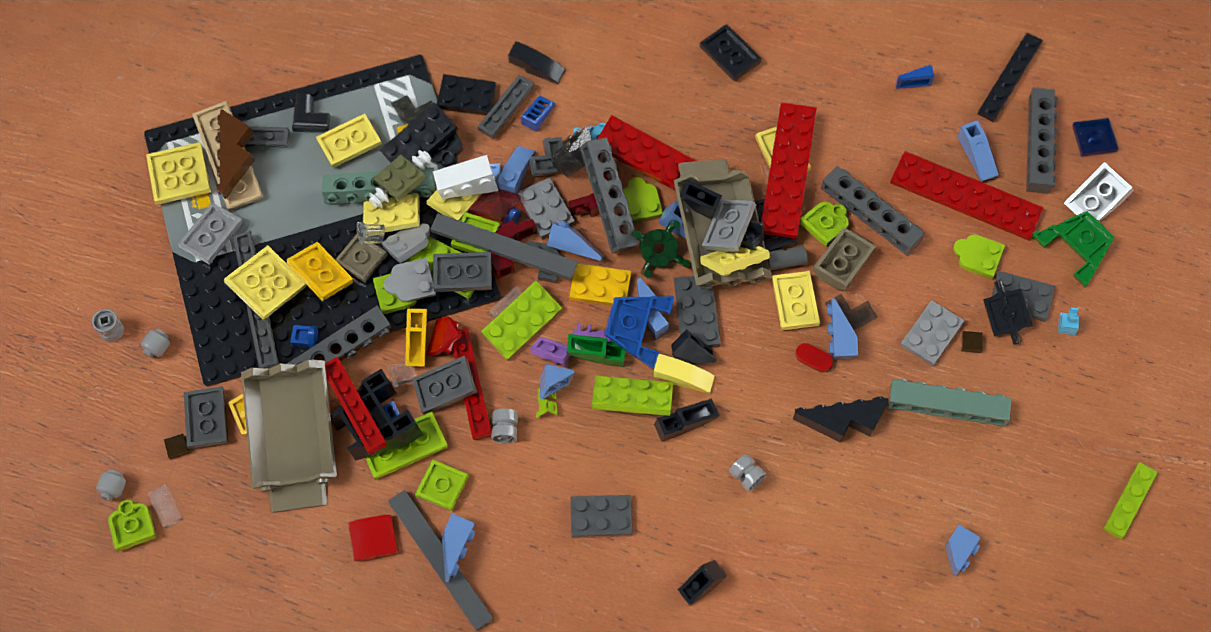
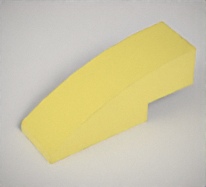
[653,354,715,394]

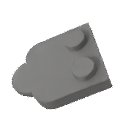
[382,224,430,264]
[384,258,436,302]

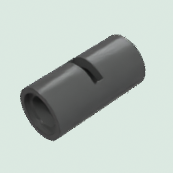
[768,246,807,270]

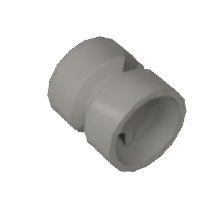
[92,309,124,342]
[491,409,518,443]
[729,454,767,492]

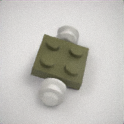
[369,150,431,208]

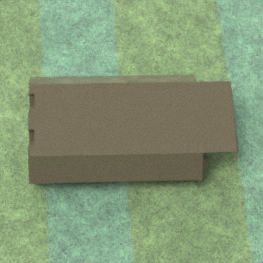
[674,159,772,289]
[241,360,337,513]

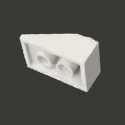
[1064,162,1134,222]

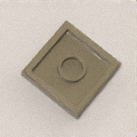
[335,233,388,283]

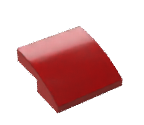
[348,514,397,562]

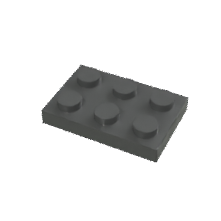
[433,252,492,292]
[991,270,1055,322]
[412,356,477,415]
[184,386,228,449]
[571,495,632,538]

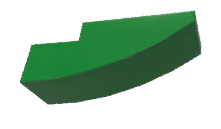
[566,334,625,367]

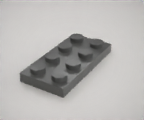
[674,276,720,348]

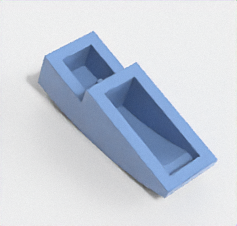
[637,277,669,339]

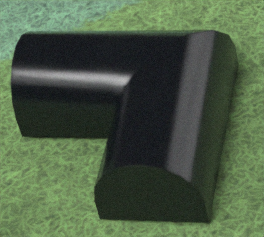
[292,93,330,132]

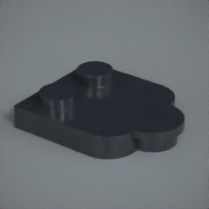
[429,118,463,168]

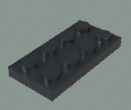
[380,102,458,163]

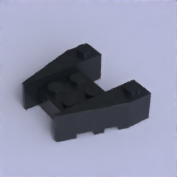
[330,368,423,461]

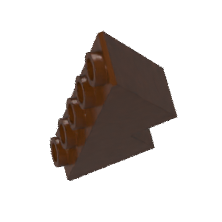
[217,109,255,199]

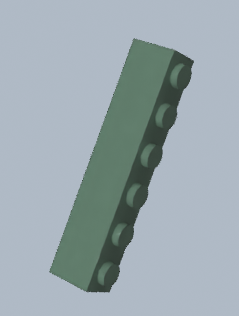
[887,379,1011,427]

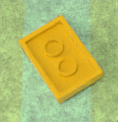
[287,242,353,301]
[569,264,631,306]

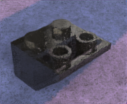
[552,126,591,178]

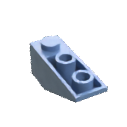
[957,120,999,182]
[827,298,858,359]
[442,514,475,582]

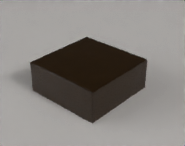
[961,331,982,353]
[164,433,189,460]

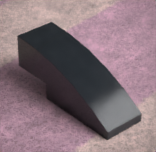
[508,41,565,84]
[654,398,720,442]

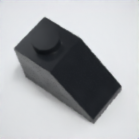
[680,180,722,219]
[671,329,717,364]
[677,560,727,606]

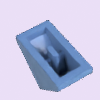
[539,364,575,400]

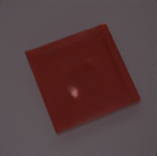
[469,189,521,223]

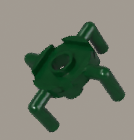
[631,220,690,278]

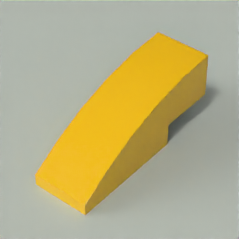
[405,309,427,367]

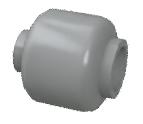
[141,328,170,358]
[96,469,126,501]

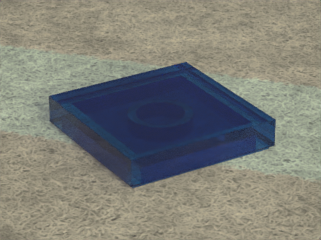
[1072,118,1119,157]

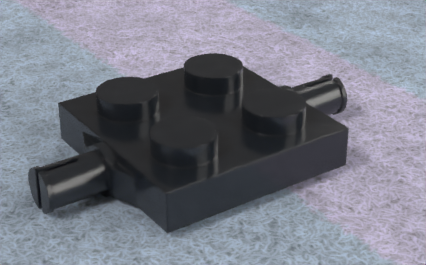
[983,280,1032,345]

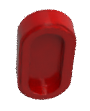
[795,343,833,372]

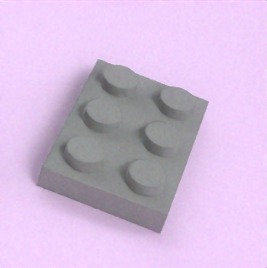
[517,178,575,240]
[702,199,756,252]
[178,203,243,264]
[900,300,964,366]

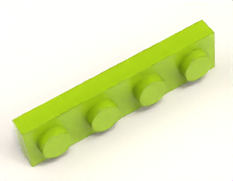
[1103,462,1158,540]

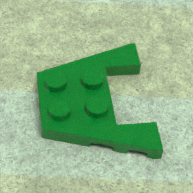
[1032,211,1114,288]

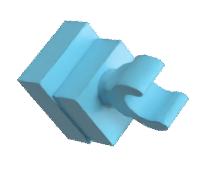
[1058,307,1079,335]

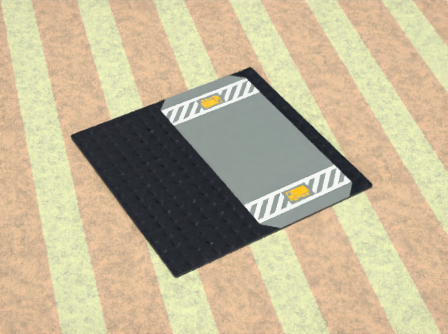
[144,54,501,387]

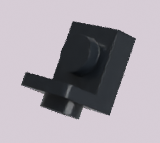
[740,220,765,249]

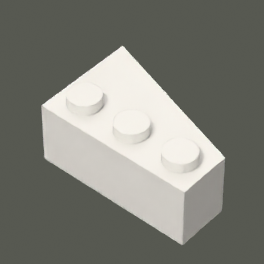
[433,155,499,199]

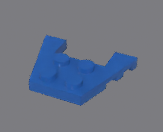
[604,296,674,369]

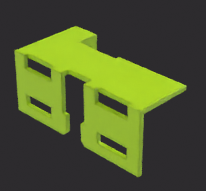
[536,387,558,418]

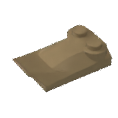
[813,227,876,290]

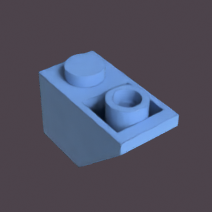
[945,525,980,576]

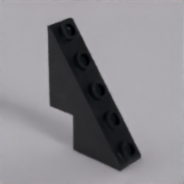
[793,396,889,442]

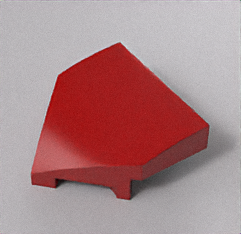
[426,316,462,357]

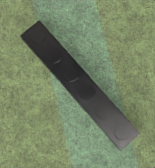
[977,33,1043,122]

